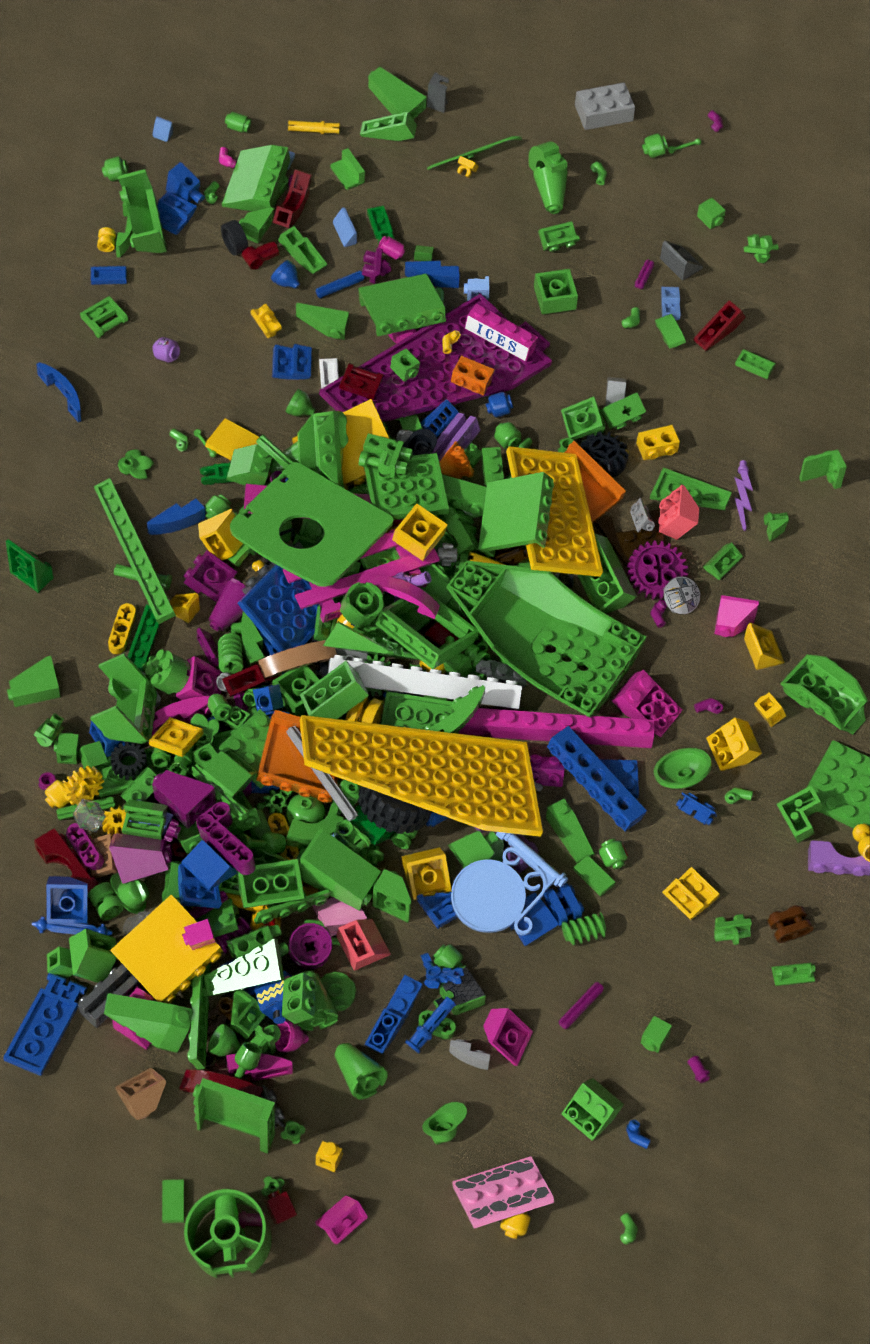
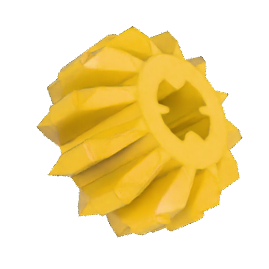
[101,805,130,835]

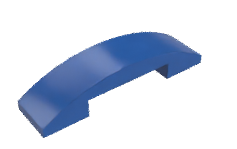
[36,362,81,422]

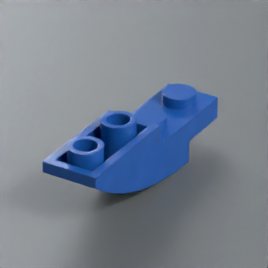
[365,975,423,1054]

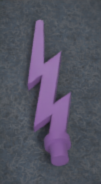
[735,460,753,531]

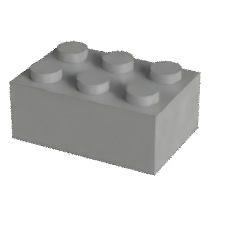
[575,82,635,130]

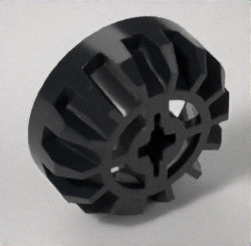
[581,431,629,478]

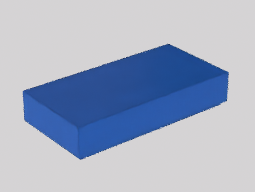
[91,266,127,285]

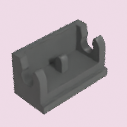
[427,72,449,113]

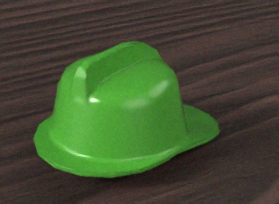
[110,873,149,914]
[422,1102,467,1145]

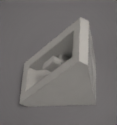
[605,377,626,407]

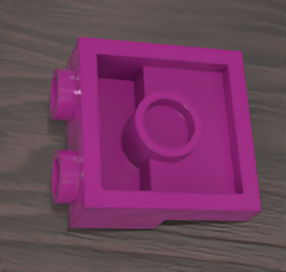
[183,550,237,602]

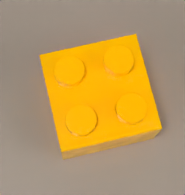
[392,504,448,561]

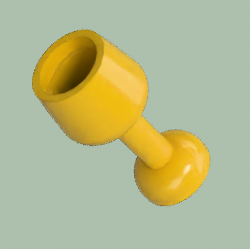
[852,824,870,862]

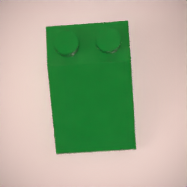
[6,539,53,593]

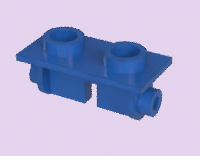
[676,792,717,825]

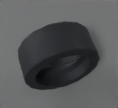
[221,220,248,256]

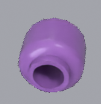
[153,337,180,363]

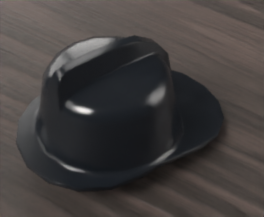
[403,429,437,456]

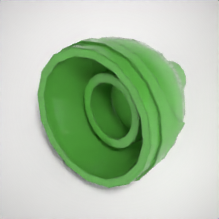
[285,389,316,417]
[208,1024,241,1056]

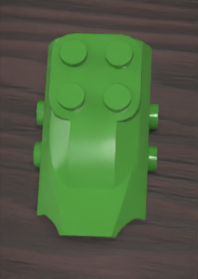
[297,411,348,488]
[780,654,868,734]

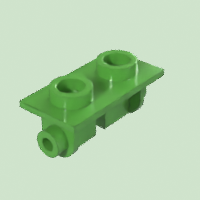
[771,963,815,986]

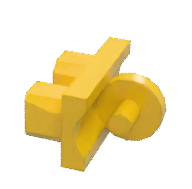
[251,304,282,338]

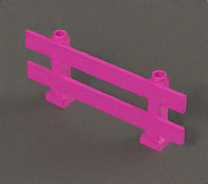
[283,529,440,623]

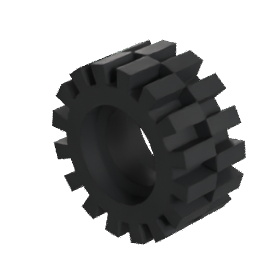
[111,742,147,780]

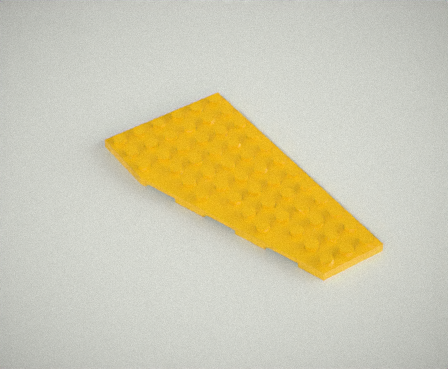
[300,715,543,837]

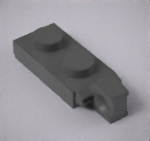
[476,660,526,689]

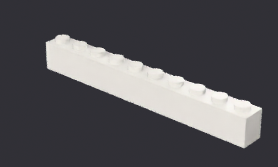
[328,655,522,709]

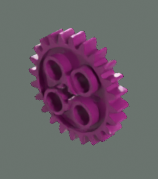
[627,540,688,600]

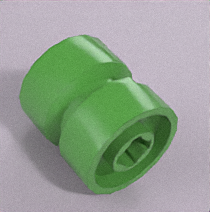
[88,882,124,921]

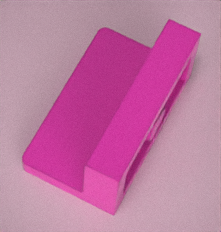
[315,1196,368,1245]

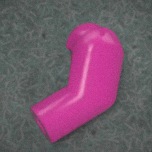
[219,147,236,168]

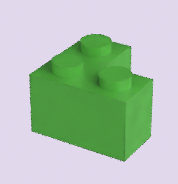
[777,785,823,843]

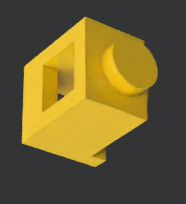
[754,692,786,727]
[316,1141,343,1173]

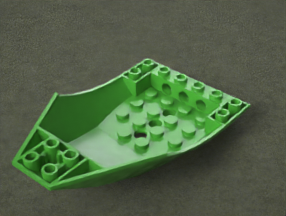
[446,560,647,717]

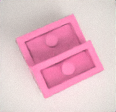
[313,897,367,937]

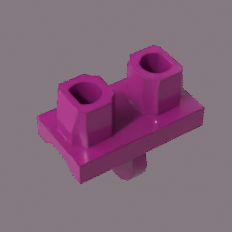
[362,248,391,284]

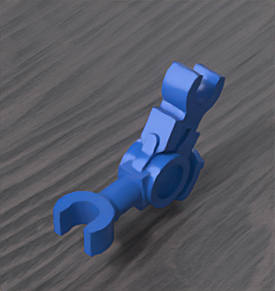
[420,952,465,989]

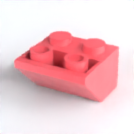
[658,485,699,540]
[336,919,391,971]

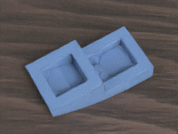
[661,287,681,320]

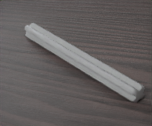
[286,726,358,821]

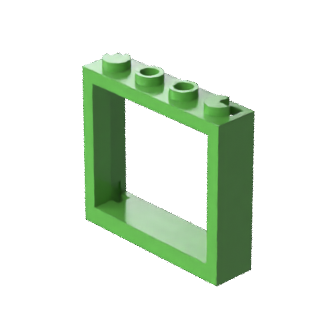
[375,587,479,669]

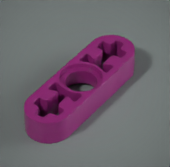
[66,823,104,870]

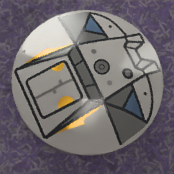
[663,577,700,614]

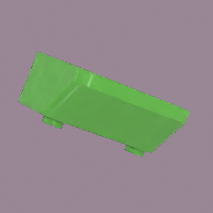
[118,169,167,253]
[90,653,157,744]

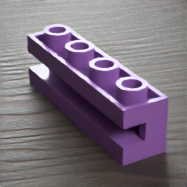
[433,413,481,461]

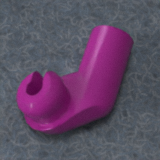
[650,600,667,628]
[694,698,724,714]

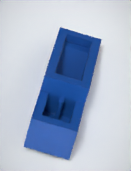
[405,261,460,288]
[147,499,206,535]

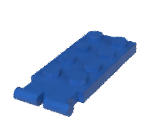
[3,973,87,1076]

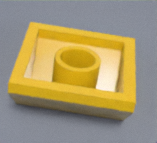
[744,623,784,670]

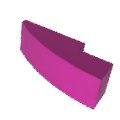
[226,1054,293,1082]

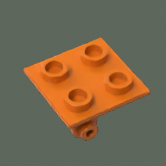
[439,441,474,479]

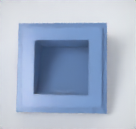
[153,117,173,142]

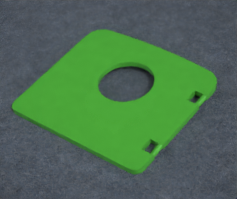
[230,462,393,587]

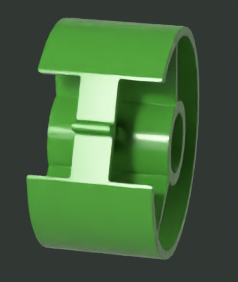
[184,1189,272,1278]

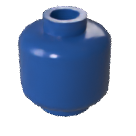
[486,392,514,418]

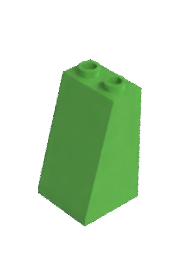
[299,828,381,911]

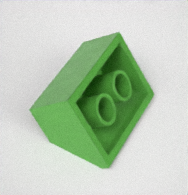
[236,859,304,908]

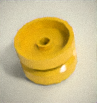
[345,696,384,724]

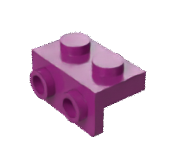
[529,755,564,787]

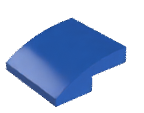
[158,191,197,235]
[272,344,312,380]
[178,864,222,908]
[510,892,559,946]

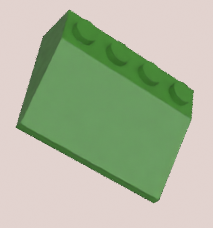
[222,145,291,211]

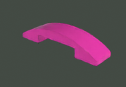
[367,575,440,619]

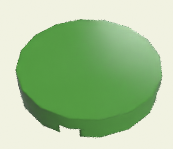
[321,972,356,1011]

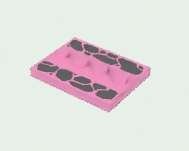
[452,1156,554,1229]

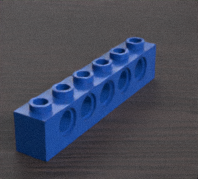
[547,726,647,832]

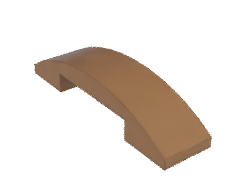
[258,640,337,679]

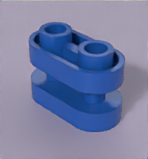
[543,883,584,926]

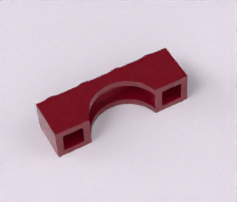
[34,828,99,902]

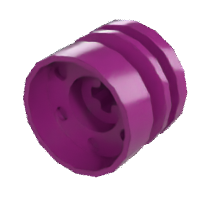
[288,923,332,970]

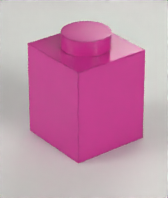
[182,919,216,950]

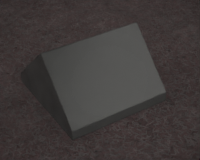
[660,240,703,281]

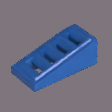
[420,399,459,437]

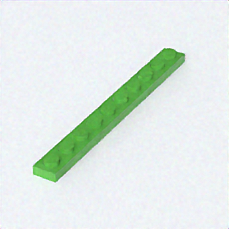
[94,478,176,624]

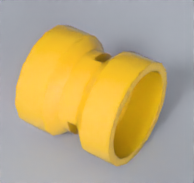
[97,227,116,252]

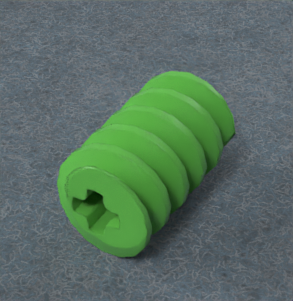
[218,633,243,675]
[562,912,606,946]

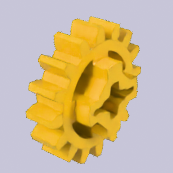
[62,765,104,806]

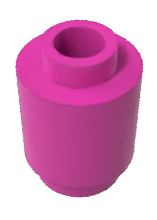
[378,236,405,260]

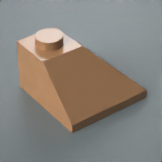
[115,1068,166,1120]

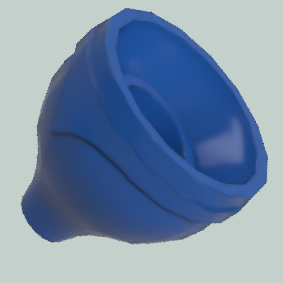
[271,260,300,289]

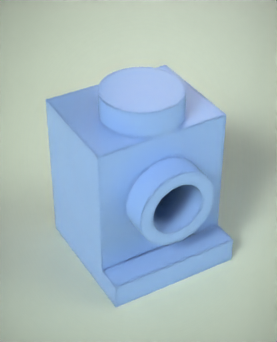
[464,276,489,301]

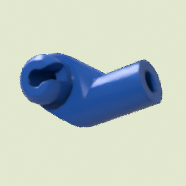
[626,1120,651,1149]

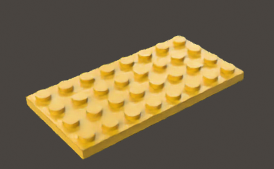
[506,446,603,577]

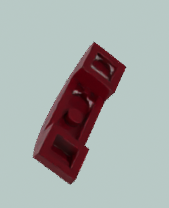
[179,1069,264,1097]

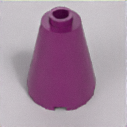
[209,578,245,631]

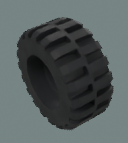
[358,786,432,834]

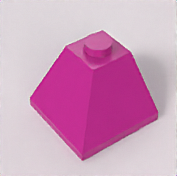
[714,595,759,637]
[483,1008,533,1066]

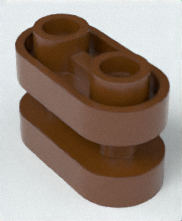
[767,905,814,943]

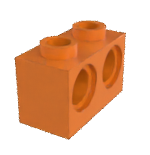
[451,356,495,396]

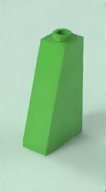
[368,66,427,120]

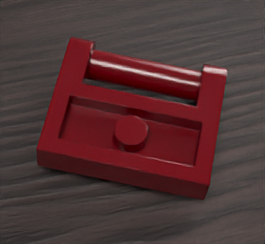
[339,363,384,400]

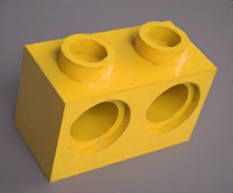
[636,425,680,460]

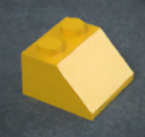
[401,847,452,900]

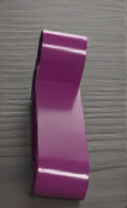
[196,802,256,875]

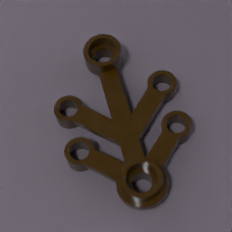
[188,997,244,1070]

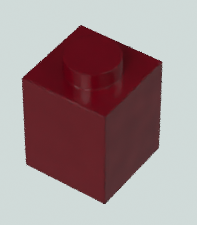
[264,1190,297,1225]

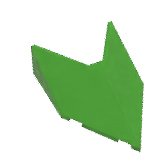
[323,594,421,661]

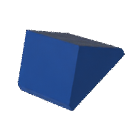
[182,840,236,890]

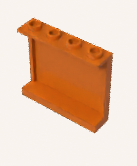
[564,441,626,524]
[256,710,338,803]

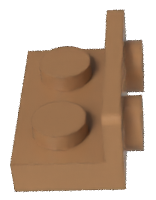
[90,834,118,879]

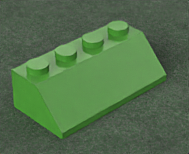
[578,533,637,613]

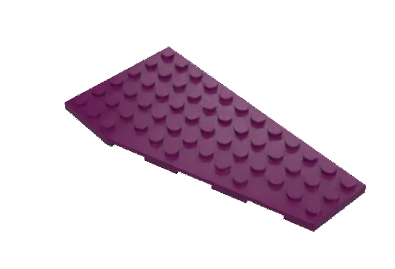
[319,294,552,422]

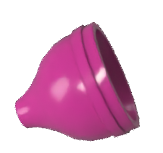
[275,1021,309,1052]

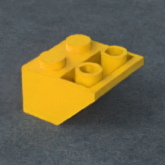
[198,509,243,561]
[706,717,762,771]

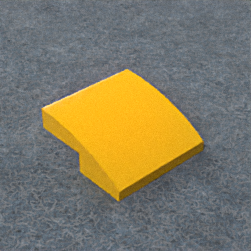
[662,867,720,920]

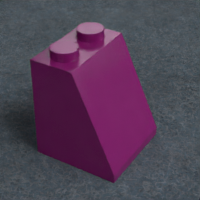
[152,770,217,829]
[109,833,174,884]

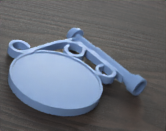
[451,832,568,936]

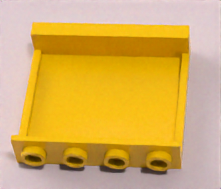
[342,399,390,490]
[110,895,223,1004]

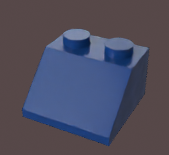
[46,876,88,924]

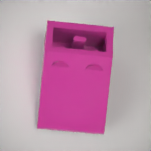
[611,670,682,737]

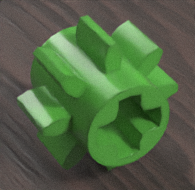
[263,790,288,814]

